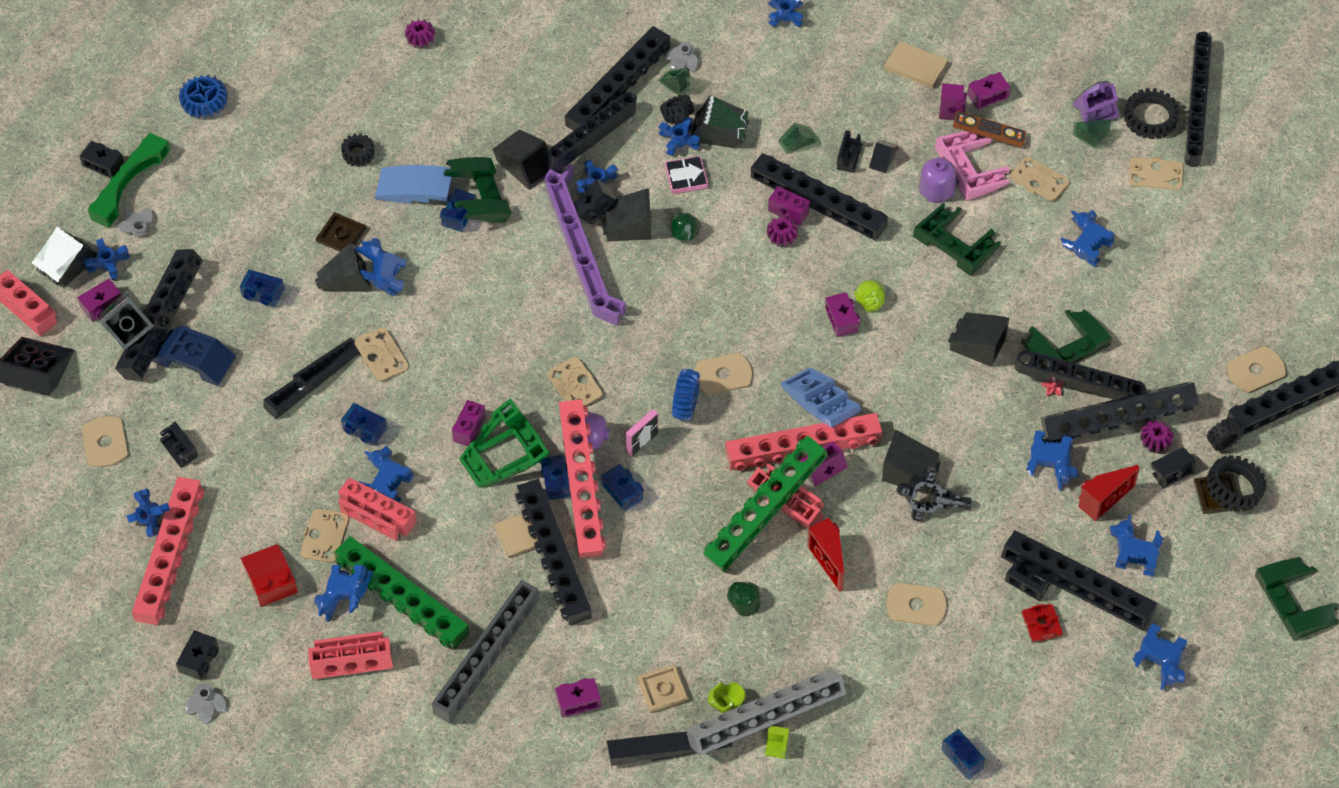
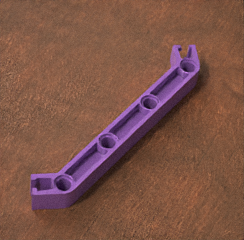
[545,164,626,326]

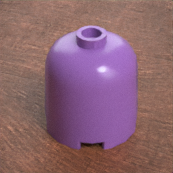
[919,157,956,203]
[563,411,610,450]

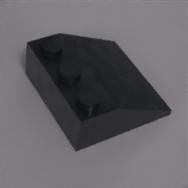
[0,337,74,395]

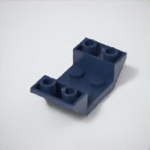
[152,326,236,386]

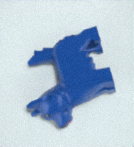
[1060,210,1115,267]
[355,238,407,296]
[1026,430,1079,491]
[358,446,414,502]
[1110,514,1164,577]
[314,565,373,621]
[1132,623,1187,690]

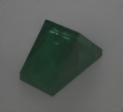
[658,67,690,96]
[1073,119,1111,148]
[778,123,819,154]

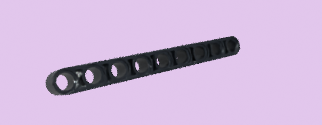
[1184,31,1212,167]

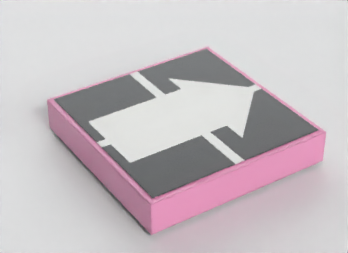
[665,156,708,194]
[626,409,659,457]

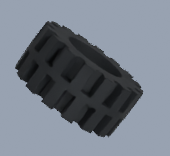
[660,94,695,123]
[341,133,375,167]
[1206,417,1244,451]

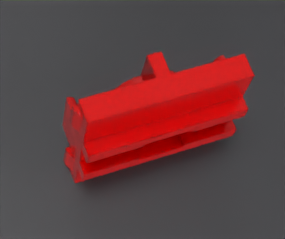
[1021,604,1063,643]

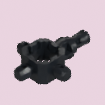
[896,467,972,521]

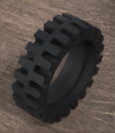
[1124,88,1179,139]
[1206,455,1267,512]

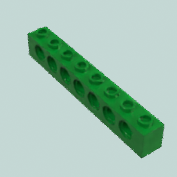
[703,436,828,573]
[334,536,470,650]

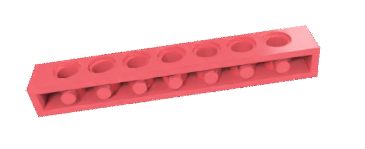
[559,399,606,558]
[725,413,882,471]
[132,477,204,625]

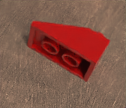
[1078,465,1140,522]
[807,517,844,592]
[241,544,298,607]

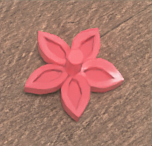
[1041,382,1064,396]

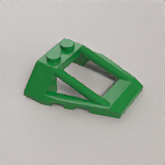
[459,398,550,488]

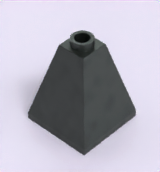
[315,243,372,292]

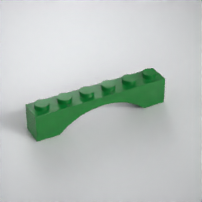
[88,133,171,228]

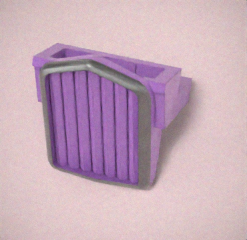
[1073,81,1119,129]

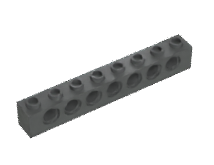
[431,580,539,724]

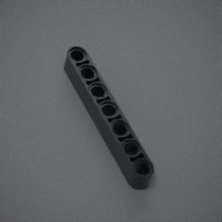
[548,92,637,171]
[1014,350,1146,399]

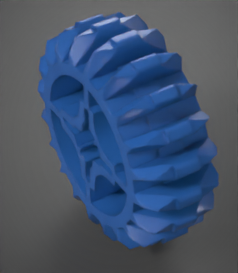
[179,74,228,119]
[672,369,700,421]

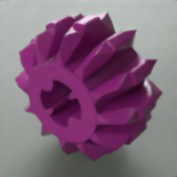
[405,18,435,49]
[767,215,798,247]
[1140,419,1174,453]

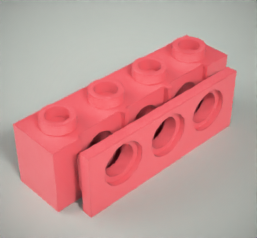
[0,269,57,336]
[747,463,824,529]
[338,477,417,541]
[308,631,393,679]

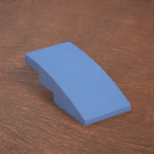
[375,165,452,204]
[781,368,861,427]

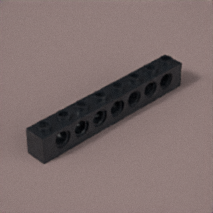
[565,26,671,131]
[751,153,888,241]
[115,249,203,380]
[1227,360,1339,435]
[1040,381,1199,443]
[515,479,592,626]
[1001,530,1158,631]

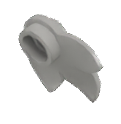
[664,42,698,73]
[117,207,153,237]
[185,684,227,724]

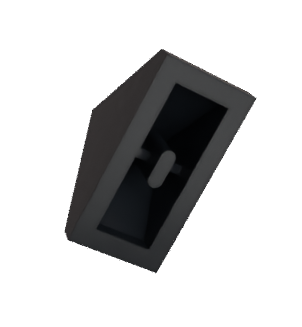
[869,140,899,174]

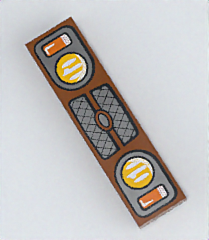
[953,111,1026,148]

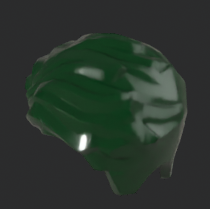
[670,212,701,241]
[727,582,760,617]

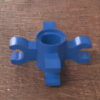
[768,0,803,27]
[659,117,700,156]
[576,159,619,194]
[84,238,130,280]
[126,488,170,538]

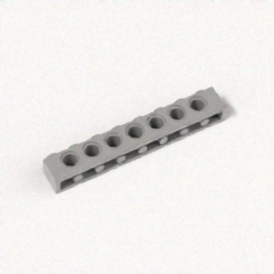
[686,668,846,755]

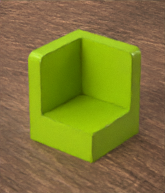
[765,726,789,759]

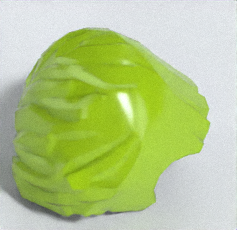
[854,279,885,312]
[708,682,746,714]

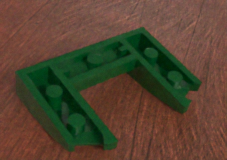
[443,157,512,223]
[913,203,1001,276]
[1021,309,1112,371]
[1255,557,1339,641]

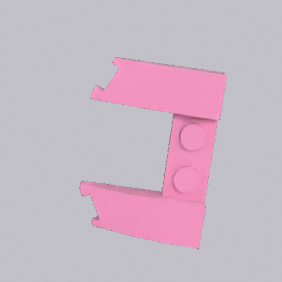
[934,131,1009,201]

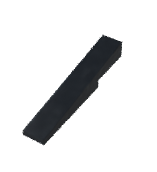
[263,337,360,419]
[607,732,732,766]

